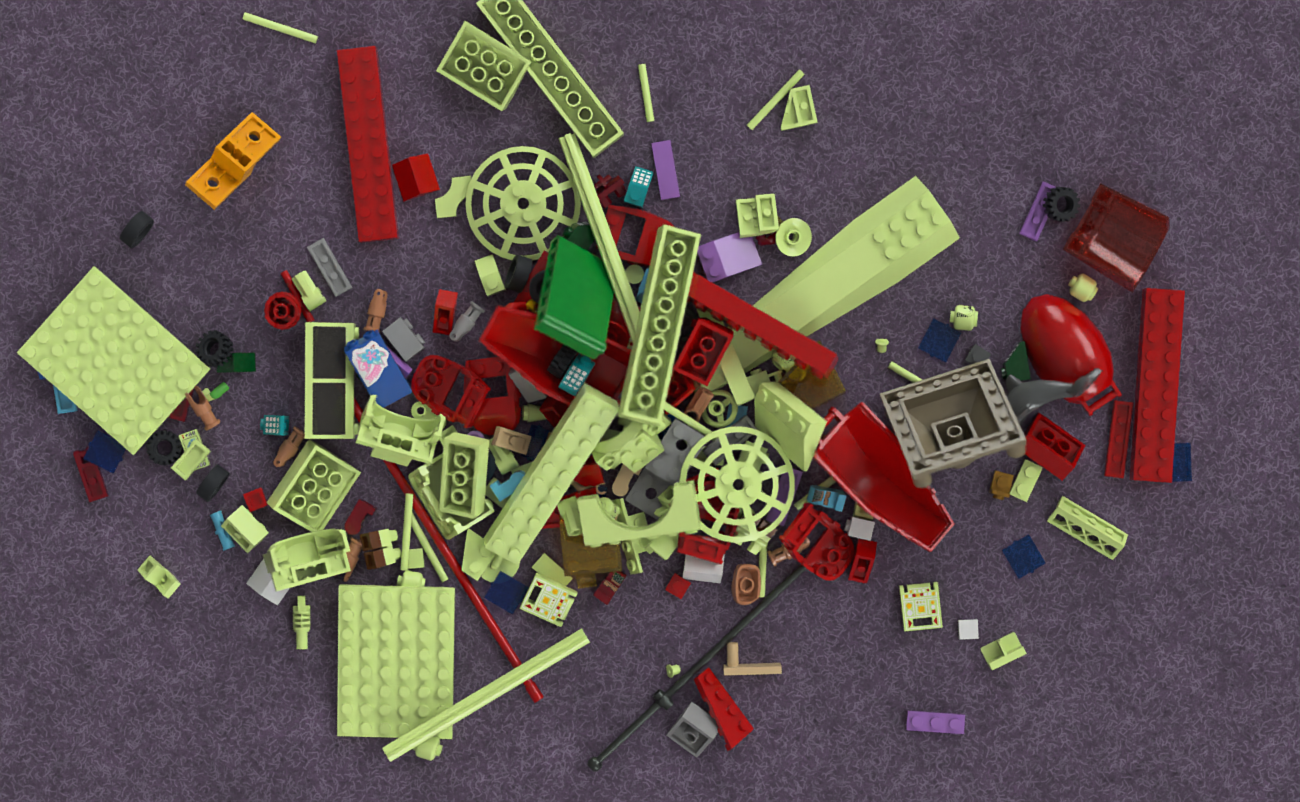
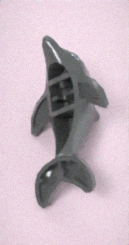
[1006,368,1103,426]

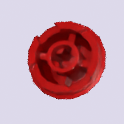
[264,292,301,330]

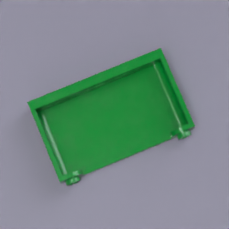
[534,235,614,360]

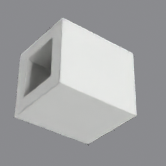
[844,516,875,541]

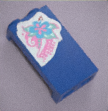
[344,329,412,408]

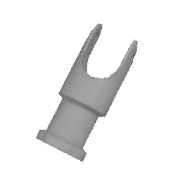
[449,301,485,342]

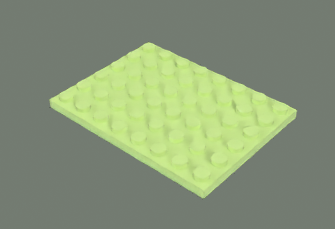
[17,266,211,455]
[337,584,455,739]

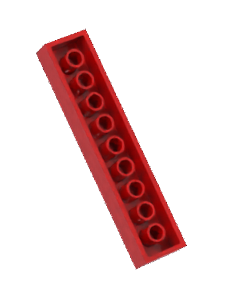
[337,46,399,243]
[686,272,839,380]
[1129,288,1185,483]

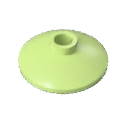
[775,218,812,256]

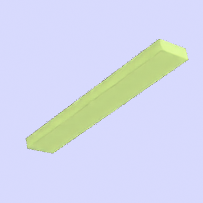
[696,308,755,406]

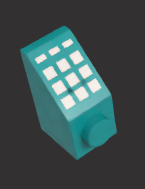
[624,166,654,208]
[559,354,595,396]
[260,415,289,436]

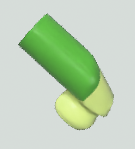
[202,382,229,402]

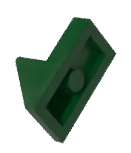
[217,353,256,373]

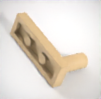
[723,642,782,675]

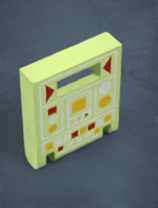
[520,573,578,627]
[899,582,943,632]

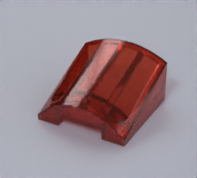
[1063,183,1170,293]

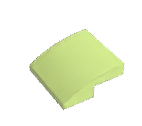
[736,194,779,238]

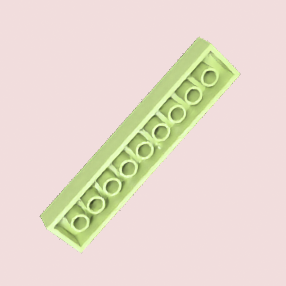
[476,0,624,158]
[617,225,701,426]
[484,383,619,565]

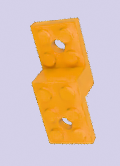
[185,112,281,210]

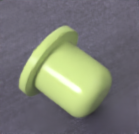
[875,339,889,353]
[666,664,681,678]

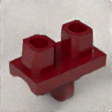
[594,174,627,208]

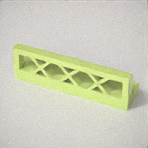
[1047,496,1128,560]

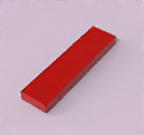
[1104,400,1133,479]

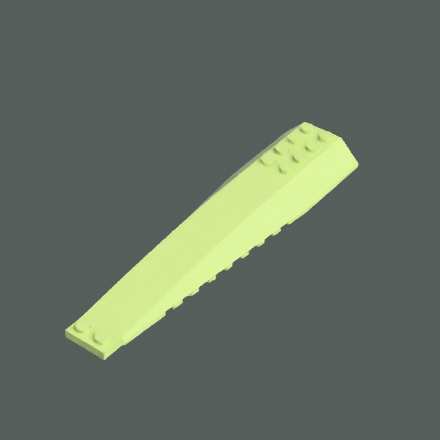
[694,176,960,393]

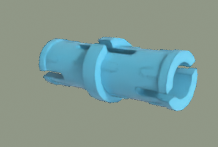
[210,511,235,551]

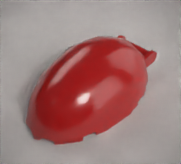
[1020,294,1122,417]

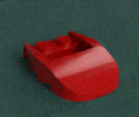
[596,205,675,267]
[411,355,491,428]
[464,357,521,435]
[677,481,740,565]
[778,503,854,581]

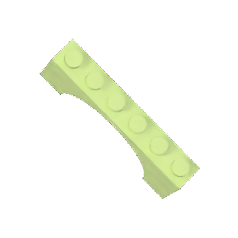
[577,480,701,548]

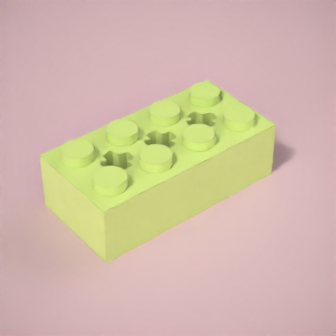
[439,432,489,519]

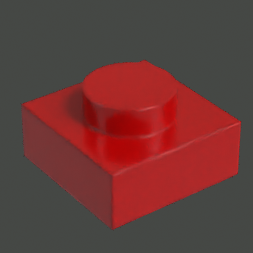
[243,487,269,512]
[665,573,691,599]

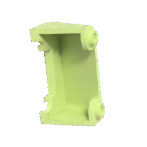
[408,453,495,540]

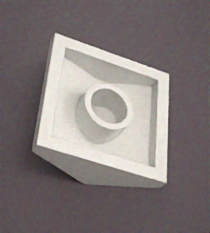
[246,559,290,605]

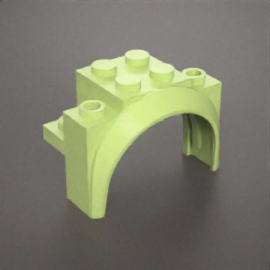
[356,395,445,467]
[591,413,672,473]
[263,529,351,592]

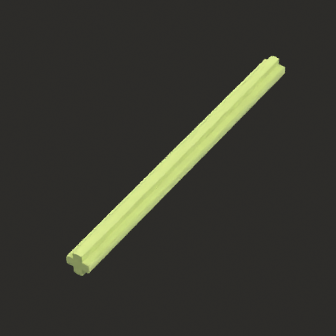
[559,133,640,343]
[382,628,590,762]

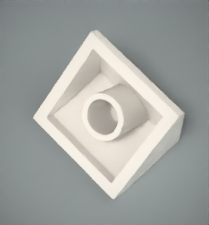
[683,554,725,583]

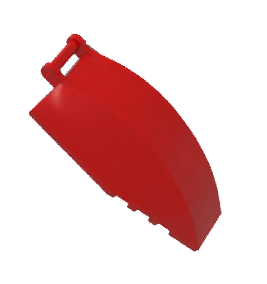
[479,306,632,406]
[813,402,955,552]

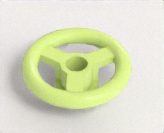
[702,390,738,428]

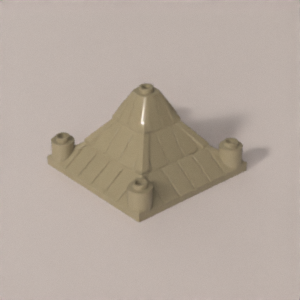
[880,359,1027,488]

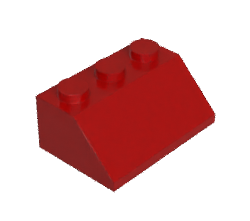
[673,318,734,386]
[1024,413,1086,481]

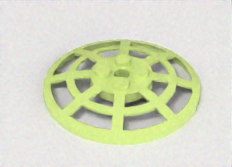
[466,146,581,261]
[679,426,795,542]

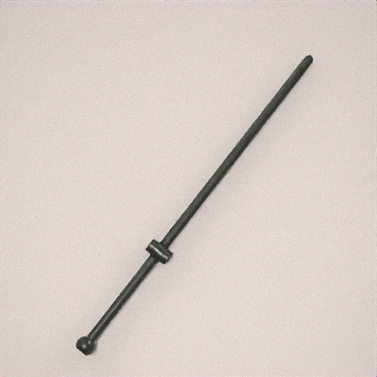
[587,565,806,772]

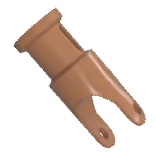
[363,289,388,332]
[185,386,221,431]
[273,426,305,467]
[334,537,362,582]
[767,538,810,567]

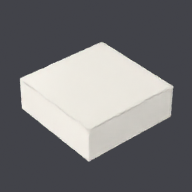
[958,619,979,640]

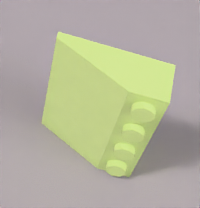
[436,21,531,111]
[754,381,827,472]
[267,439,361,532]

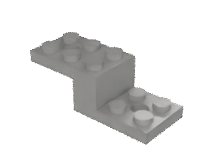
[625,419,705,520]

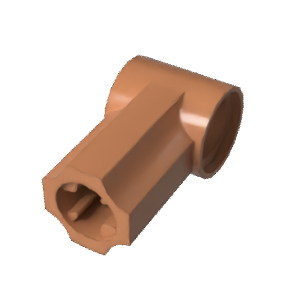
[684,386,714,422]

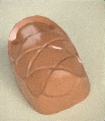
[731,564,761,605]

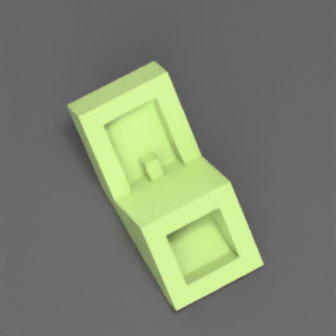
[138,556,180,599]

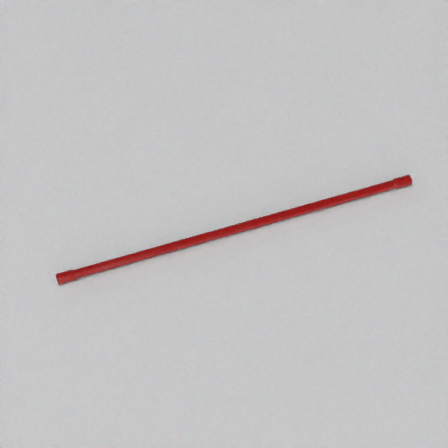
[330,373,544,703]

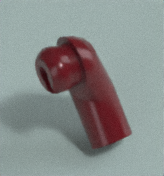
[755,232,776,246]

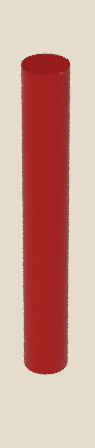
[280,270,315,322]

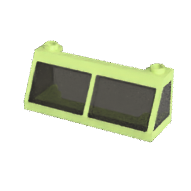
[305,322,359,439]

